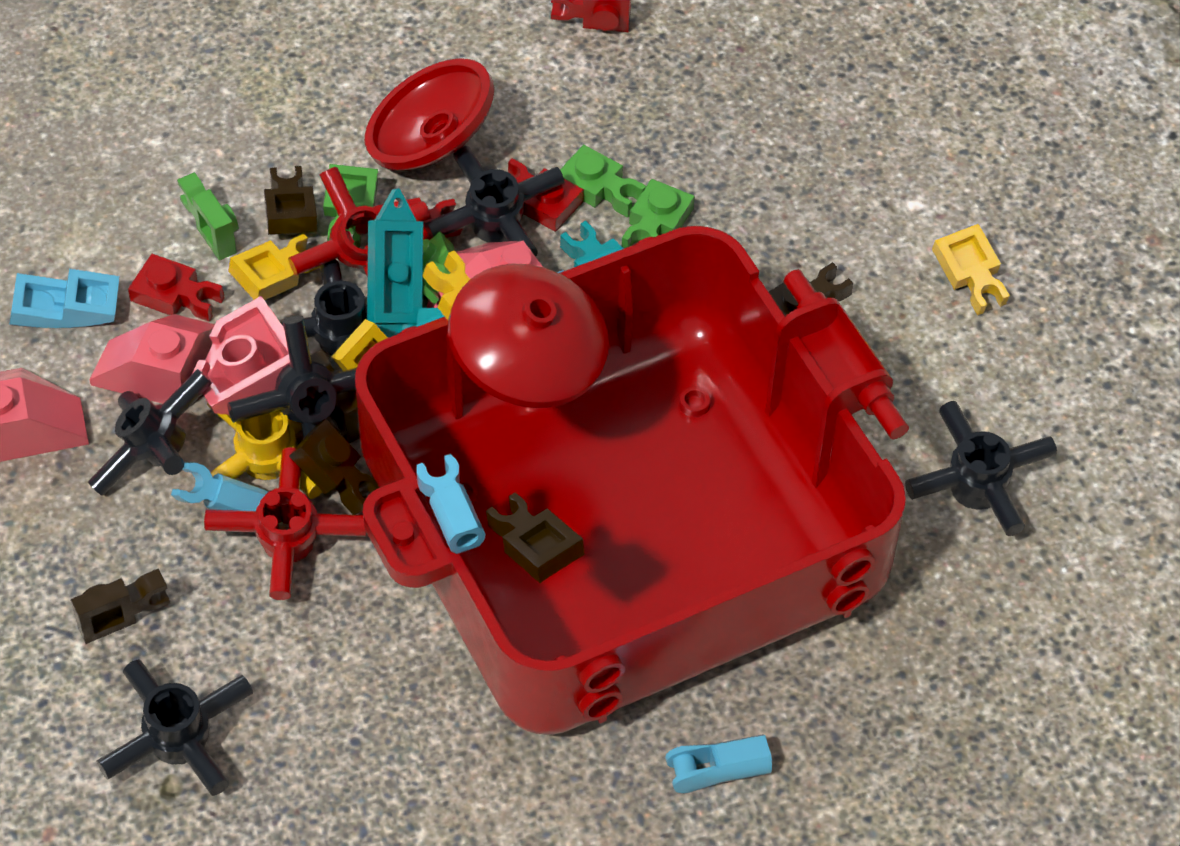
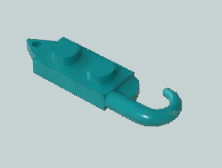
[367,188,423,338]

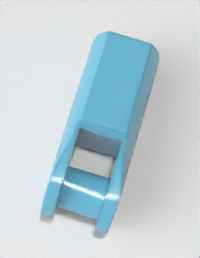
[665,734,772,793]

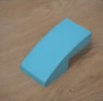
[9,269,120,328]

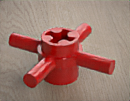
[288,167,431,277]
[204,447,367,600]

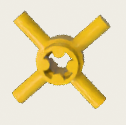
[207,402,322,499]

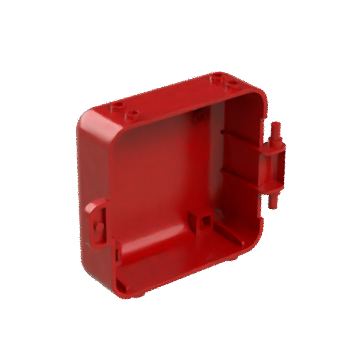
[355,226,909,735]

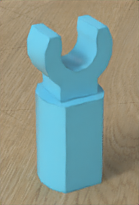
[417,454,486,554]
[171,462,268,511]

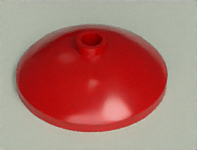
[364,58,495,170]
[448,264,609,408]

